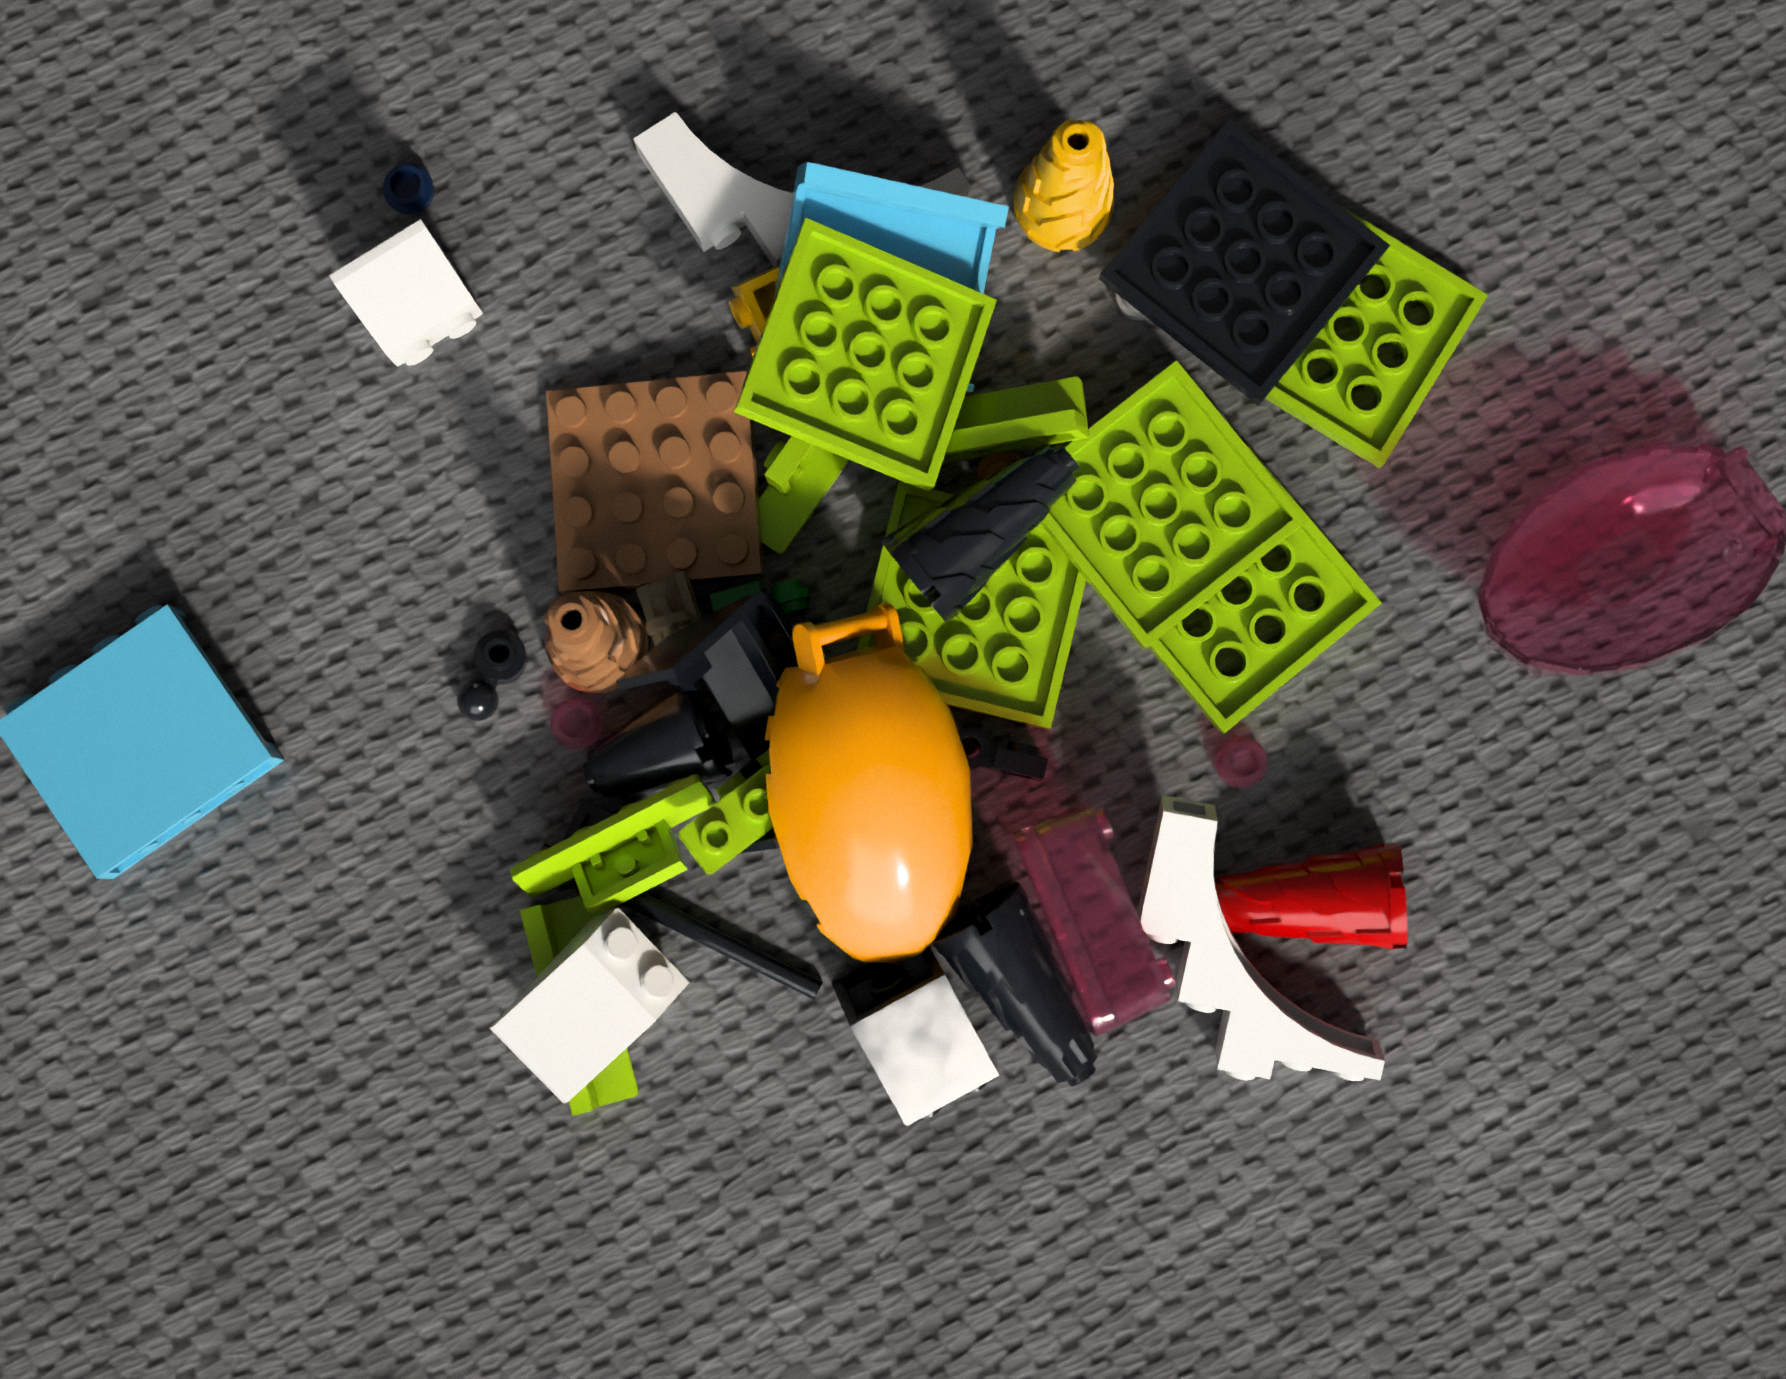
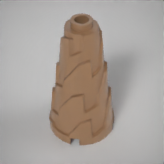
[544,591,649,694]

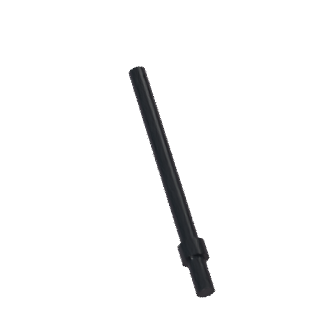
[540,843,823,1000]

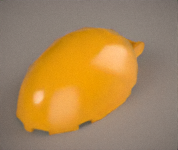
[765,602,973,964]

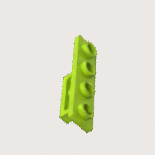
[759,436,850,555]
[678,749,773,875]
[510,774,716,917]

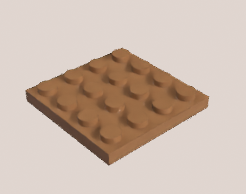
[546,371,764,594]

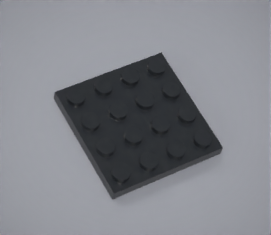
[1099,119,1390,406]

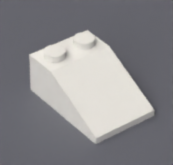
[329,219,483,367]
[490,907,690,1103]

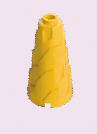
[1013,119,1114,252]

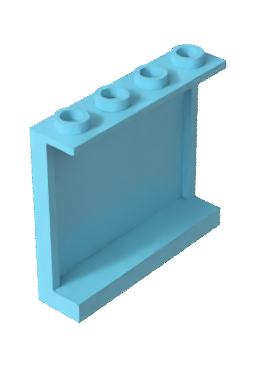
[774,162,1009,392]
[0,604,284,879]

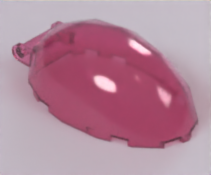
[1477,442,1786,677]

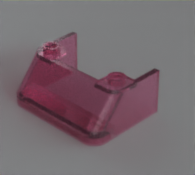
[1006,802,1176,1036]

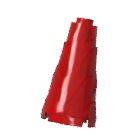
[1214,842,1408,949]

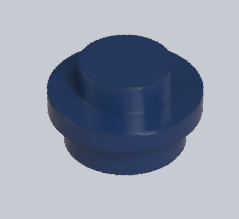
[383,163,435,215]

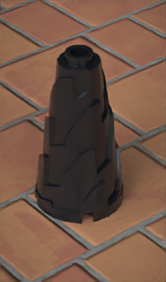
[881,443,1079,623]
[932,882,1098,1086]

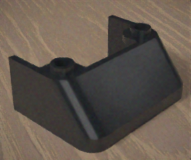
[617,593,798,854]

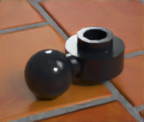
[457,630,527,721]

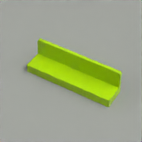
[942,376,1089,464]
[520,895,639,1116]

